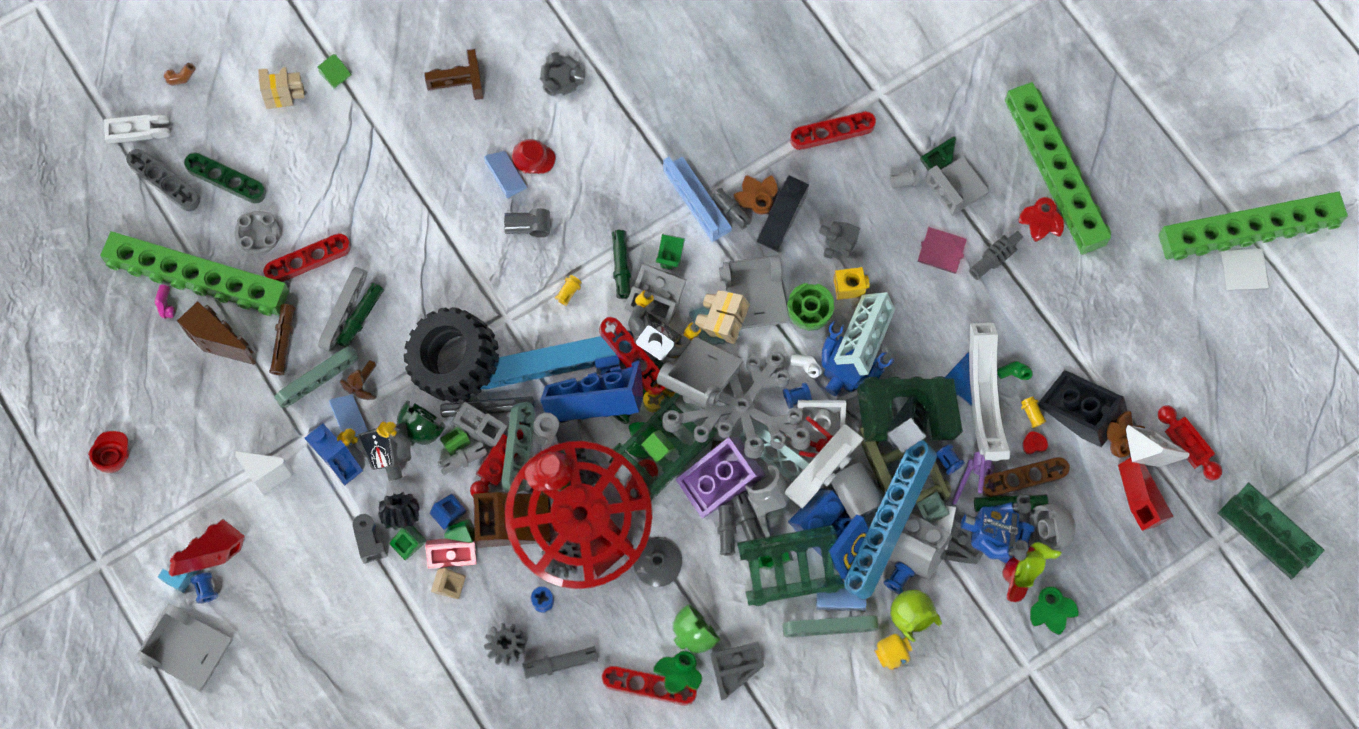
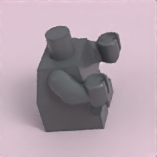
[819,221,860,259]

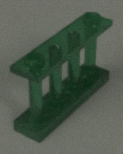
[609,393,718,501]
[1217,482,1325,580]
[737,525,845,606]

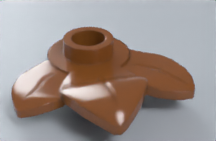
[734,175,778,215]
[1107,411,1145,458]

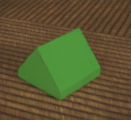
[439,427,471,456]
[641,430,675,463]

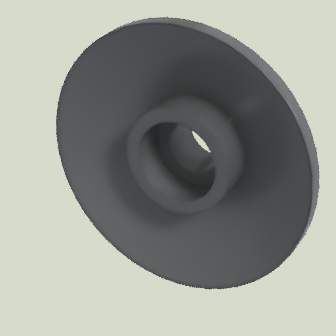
[633,539,682,587]

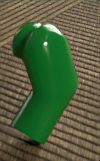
[997,361,1033,380]

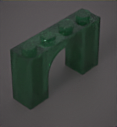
[857,376,963,442]

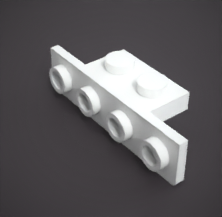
[785,424,863,509]

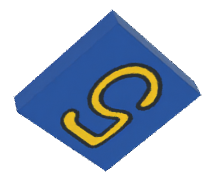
[829,514,869,580]

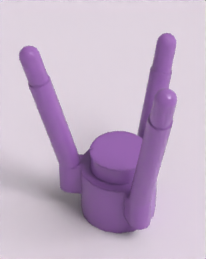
[952,452,995,505]

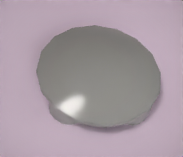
[234,211,281,255]

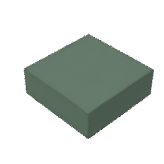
[916,492,950,524]

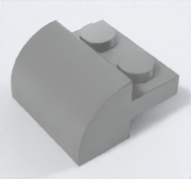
[625,263,687,325]
[831,462,885,520]
[889,514,952,581]

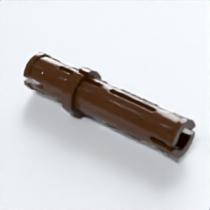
[269,304,296,376]

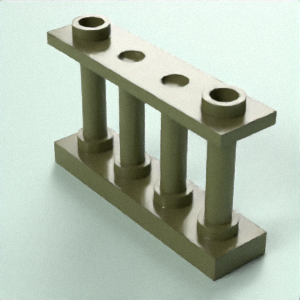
[858,426,951,518]

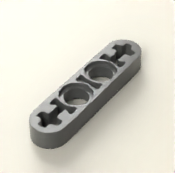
[126,149,200,211]

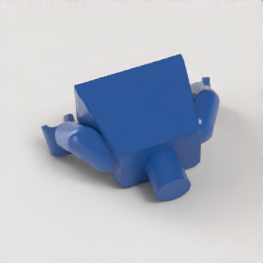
[821,321,894,396]

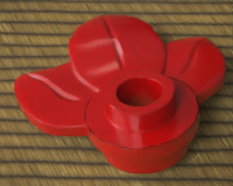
[1018,197,1064,242]

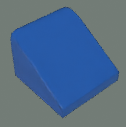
[430,494,467,530]

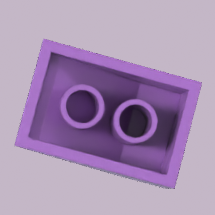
[675,437,766,519]

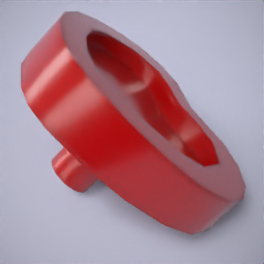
[1022,431,1048,455]

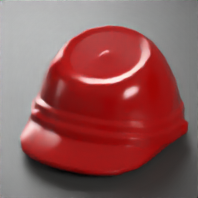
[512,139,556,174]
[88,431,129,473]
[525,451,573,491]

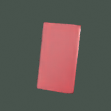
[425,538,477,569]

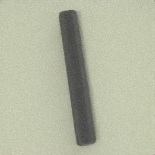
[440,396,535,418]

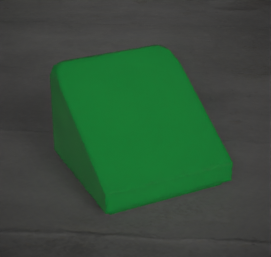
[444,519,475,543]
[389,526,427,560]

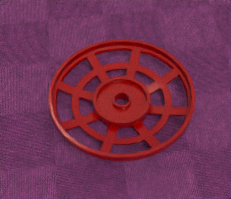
[505,441,652,589]

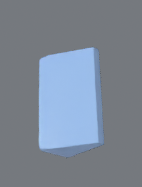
[484,151,527,199]
[329,395,368,446]
[816,585,866,612]

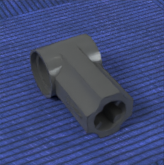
[504,208,550,238]

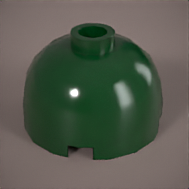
[397,400,446,446]

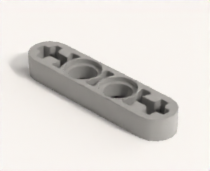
[318,267,367,352]

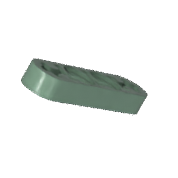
[274,346,359,408]
[502,402,535,493]
[782,616,879,637]

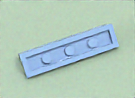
[663,156,732,242]

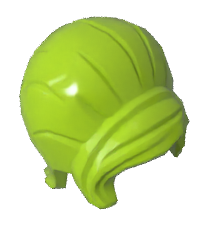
[890,589,942,642]

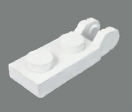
[104,115,170,144]

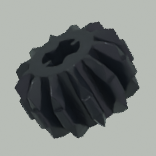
[378,492,420,531]

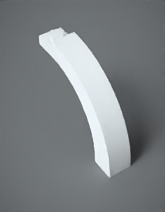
[969,323,1010,461]

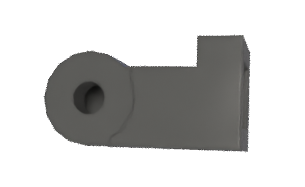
[352,514,387,564]

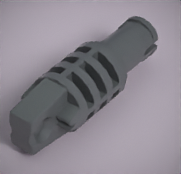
[969,231,1023,280]

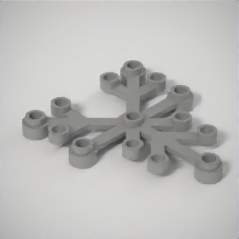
[663,352,811,459]

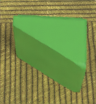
[318,54,351,88]

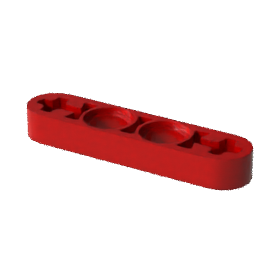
[790,111,876,150]
[263,233,351,282]
[599,317,666,395]
[602,666,697,706]

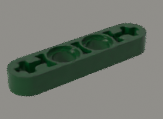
[184,153,266,204]

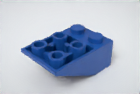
[788,488,851,571]

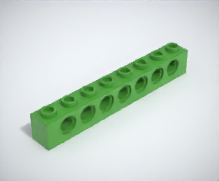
[1004,82,1111,255]
[1158,191,1348,261]
[100,231,289,316]

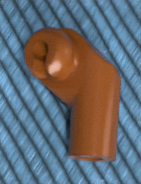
[164,63,196,86]

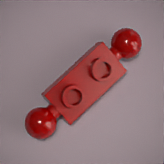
[1157,405,1223,481]
[470,422,525,497]

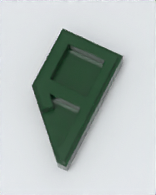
[920,136,956,172]

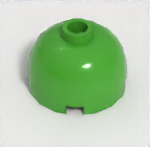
[787,283,834,331]
[673,604,720,653]

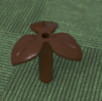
[339,360,377,400]

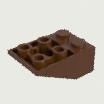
[177,301,256,365]
[473,492,551,548]

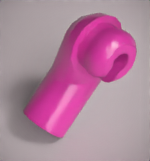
[154,284,176,319]

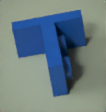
[305,423,363,486]

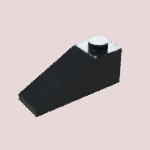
[757,175,809,252]
[887,394,928,453]

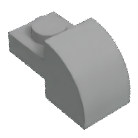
[451,402,507,447]

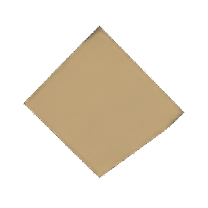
[431,568,466,599]

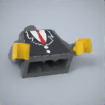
[628,290,701,361]
[337,421,411,481]

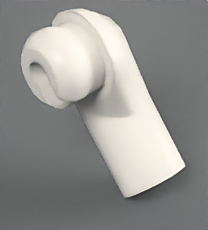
[790,354,822,378]

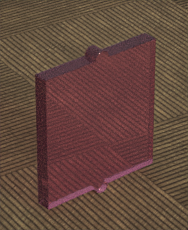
[917,227,967,274]

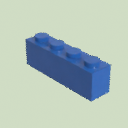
[540,361,643,422]

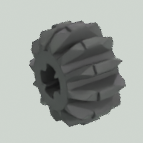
[541,538,581,579]
[484,623,526,666]

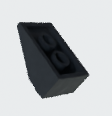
[1038,370,1127,448]

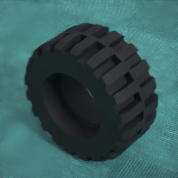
[404,307,499,402]

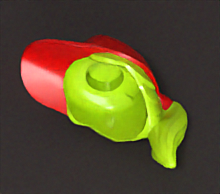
[1002,542,1062,602]

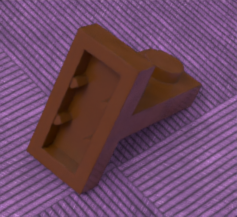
[424,49,483,100]

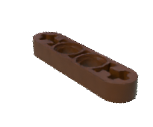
[981,457,1070,497]

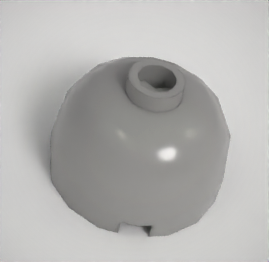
[1029,503,1076,551]

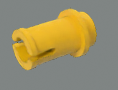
[555,275,582,306]
[1021,396,1047,428]

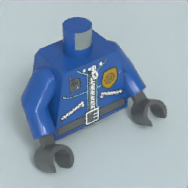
[960,494,1031,563]

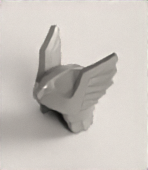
[745,465,793,539]

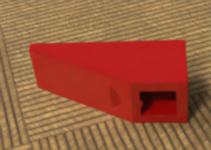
[1118,457,1174,531]
[168,519,245,577]

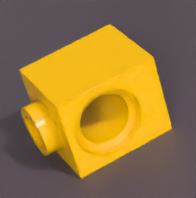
[833,267,869,300]

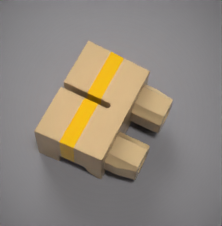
[258,67,305,109]
[695,290,750,344]

